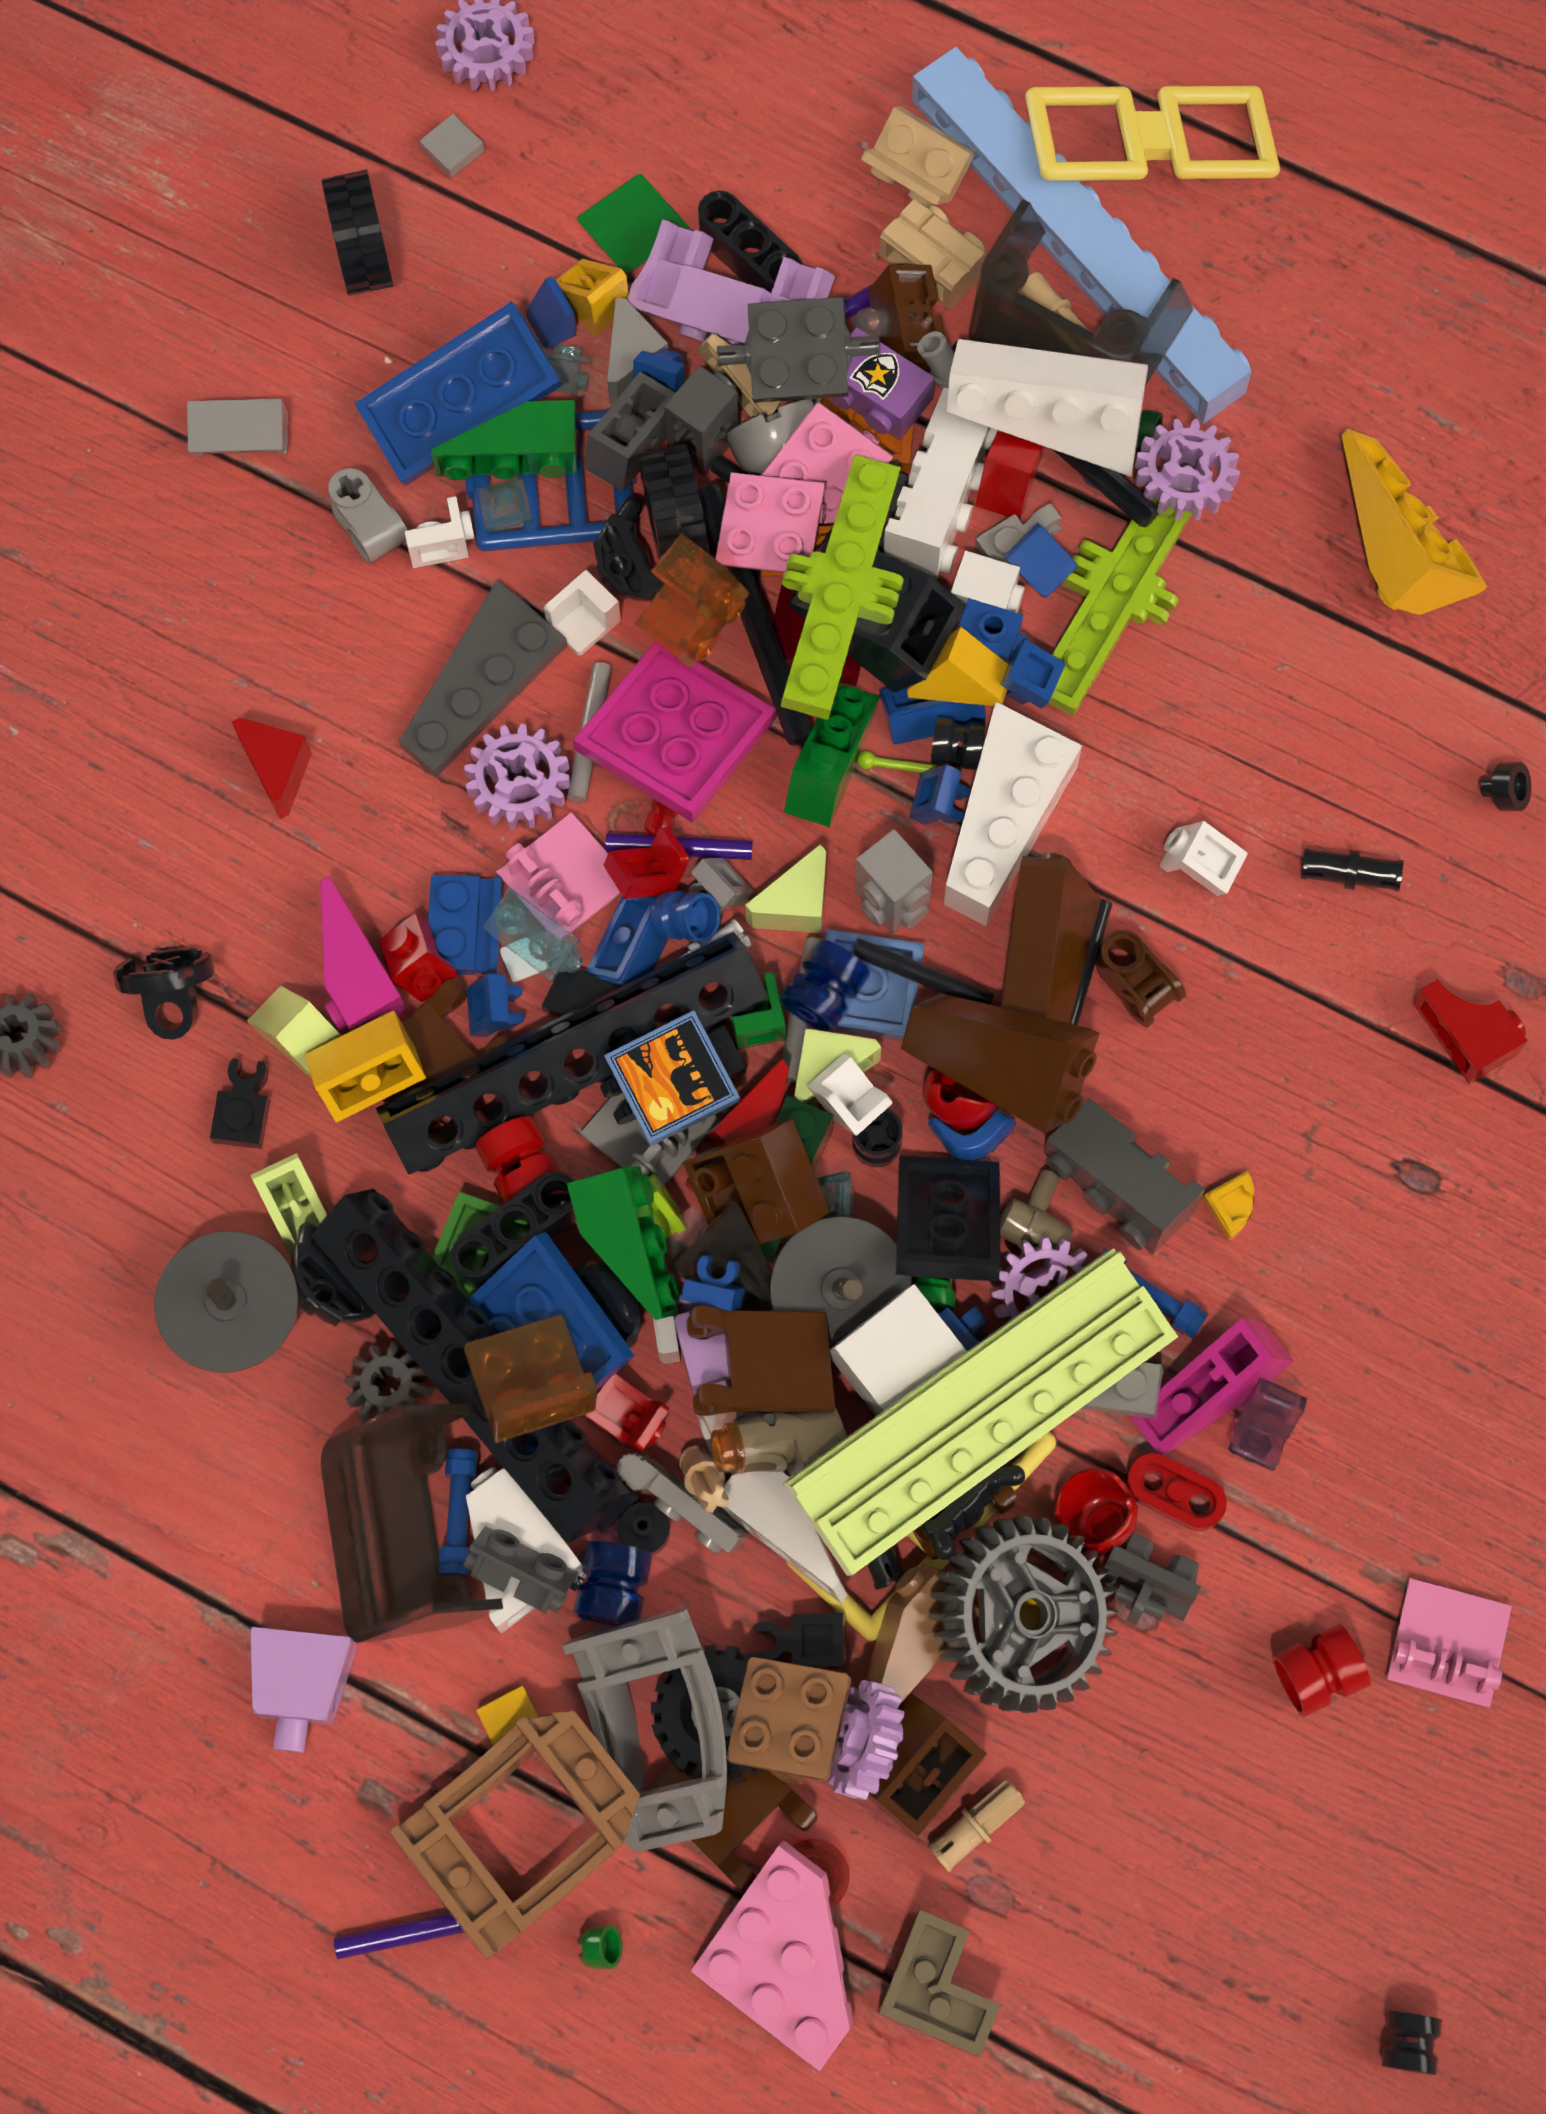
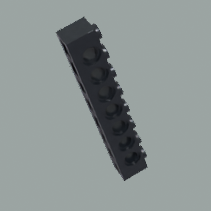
[376,932,768,1175]
[311,1188,630,1543]

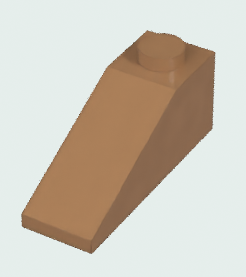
[864,1563,979,1704]

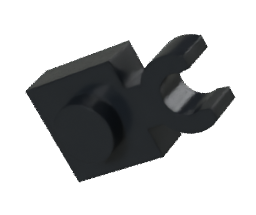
[210,1058,270,1149]
[755,1613,847,1668]

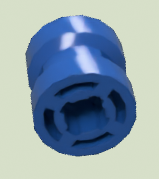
[651,890,721,942]

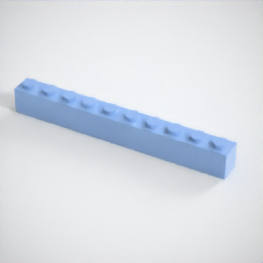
[912,47,1252,424]

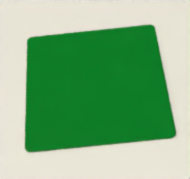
[577,173,690,274]

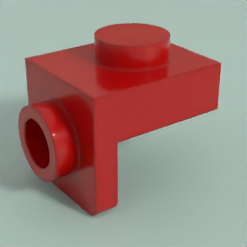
[603,827,689,899]
[379,912,457,1002]
[578,1374,669,1451]

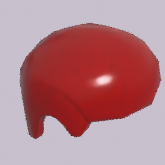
[922,1069,999,1130]
[1054,1467,1138,1554]

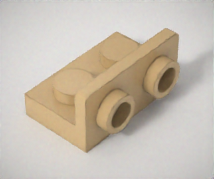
[861,106,976,207]

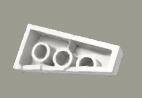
[946,339,1148,477]
[884,388,998,582]

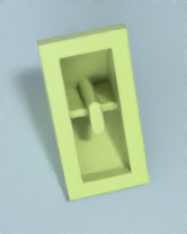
[745,845,826,933]
[247,986,341,1079]
[794,1029,881,1107]
[250,1153,328,1258]

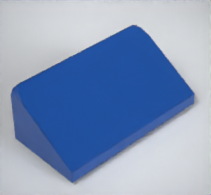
[879,687,986,744]
[585,896,668,987]

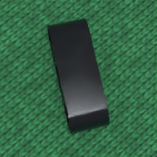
[698,190,803,293]
[450,1172,576,1288]

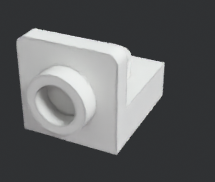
[405,496,475,568]
[1159,821,1248,896]

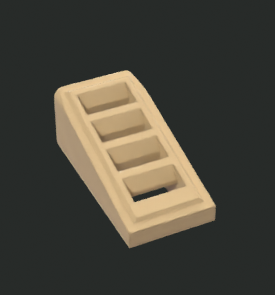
[696,334,781,419]

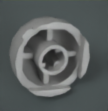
[727,399,814,476]

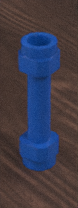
[1100,1249,1209,1339]
[439,1449,478,1577]

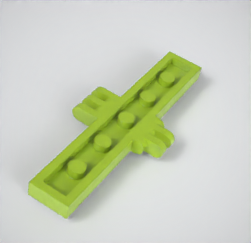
[781,454,904,720]
[1048,470,1192,717]

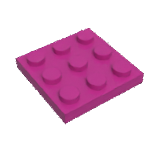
[573,639,776,823]

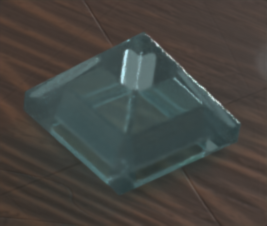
[476,478,533,533]
[817,1171,856,1221]

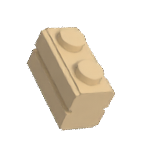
[879,199,987,309]

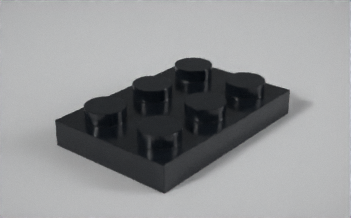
[895,1156,1001,1282]

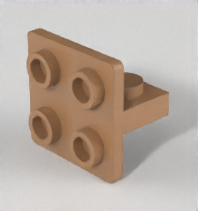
[726,1657,851,1785]

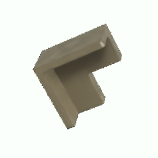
[878,1910,1001,2057]

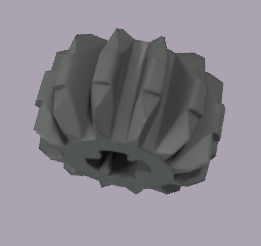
[0,994,62,1078]
[344,1342,432,1431]

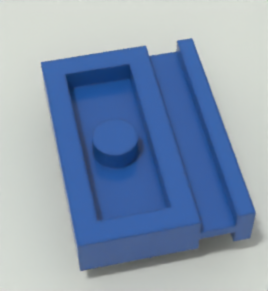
[428,875,503,975]

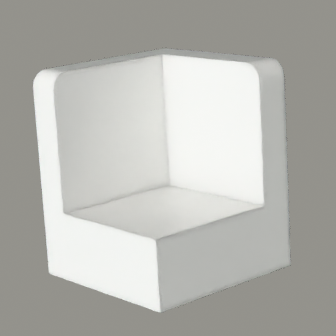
[544,570,621,656]
[807,1053,893,1136]

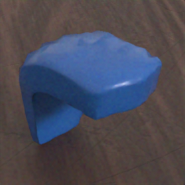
[928,1110,1016,1161]

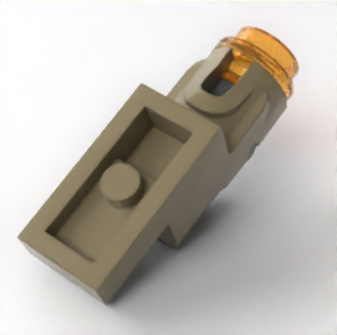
[711,1408,847,1477]

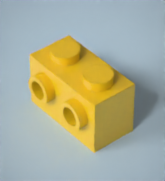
[304,1010,426,1123]

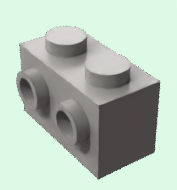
[855,829,933,935]

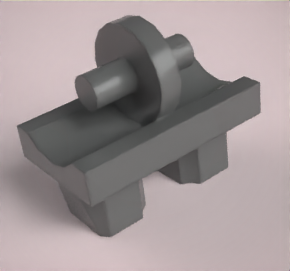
[1100,1532,1201,1625]

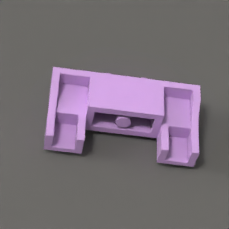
[627,219,835,346]

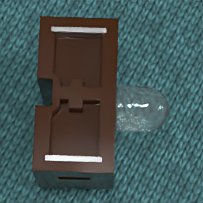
[853,265,945,373]

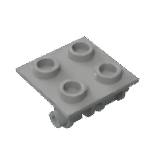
[580,1093,719,1186]

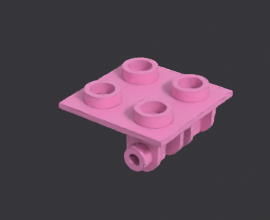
[760,401,893,526]
[715,473,826,573]
[496,812,621,943]
[1386,1578,1512,1708]

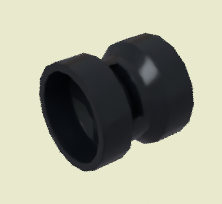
[930,716,986,771]
[852,1109,902,1167]
[1382,2010,1442,2075]

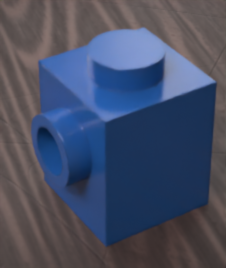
[958,598,1028,664]

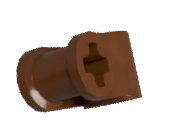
[1096,930,1186,1028]

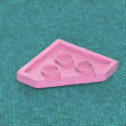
[691,1840,854,2071]

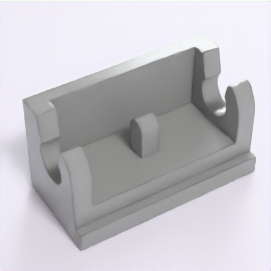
[187,399,288,456]

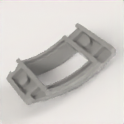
[562,1604,727,1853]

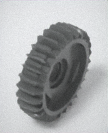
[928,1516,1119,1713]

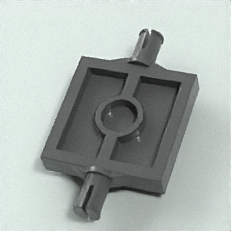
[717,297,880,403]

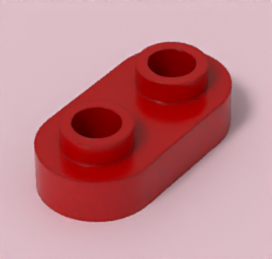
[1126,1453,1227,1531]

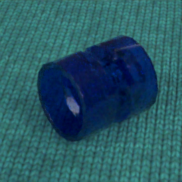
[779,939,870,1033]
[573,1541,653,1626]

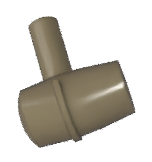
[1000,1170,1073,1250]

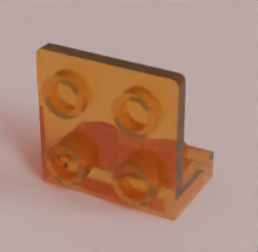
[464,1315,598,1443]

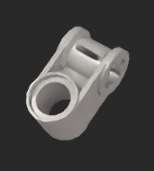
[328,468,407,564]

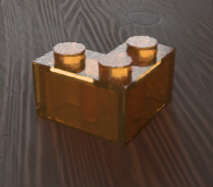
[634,533,750,669]

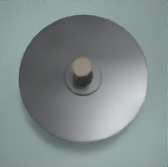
[770,1217,911,1360]
[154,1231,298,1373]

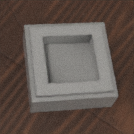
[419,114,485,179]

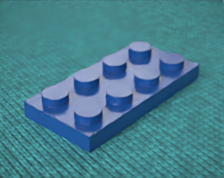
[354,301,564,486]

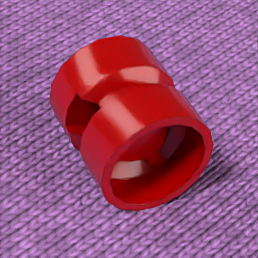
[475,1116,561,1204]
[1272,1623,1371,1717]

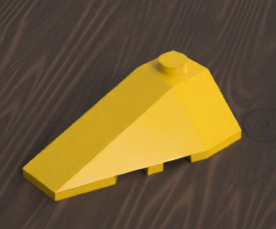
[1342,429,1488,615]

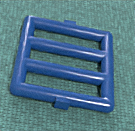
[466,410,636,552]

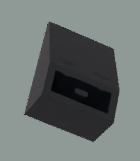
[787,530,966,693]

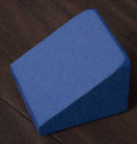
[526,276,576,349]
[1004,523,1077,598]

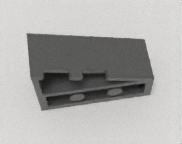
[1044,1098,1205,1255]

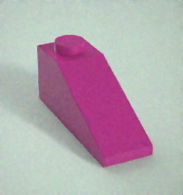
[320,876,406,1032]
[1129,1318,1294,1455]

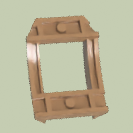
[389,1711,640,1960]

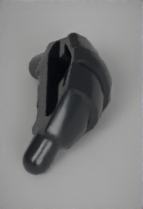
[593,497,682,601]
[290,1222,376,1327]
[922,1465,1025,1560]

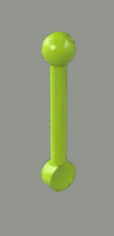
[857,751,958,773]

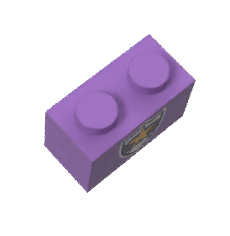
[829,327,934,440]

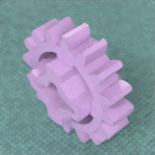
[435,0,535,91]
[1134,419,1240,521]
[464,724,571,830]
[990,1235,1088,1322]
[827,1680,904,1800]

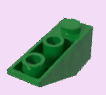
[431,400,578,480]
[784,683,880,828]
[567,1166,680,1320]

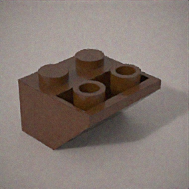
[683,1119,831,1255]
[867,1693,987,1840]

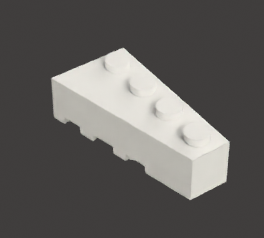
[944,702,1082,927]

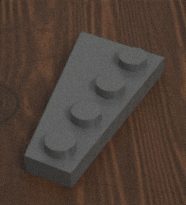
[399,580,568,778]

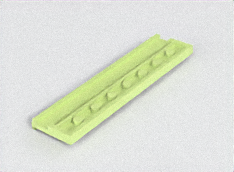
[783,1248,1178,1576]

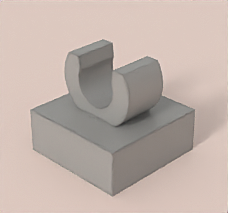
[687,857,755,915]

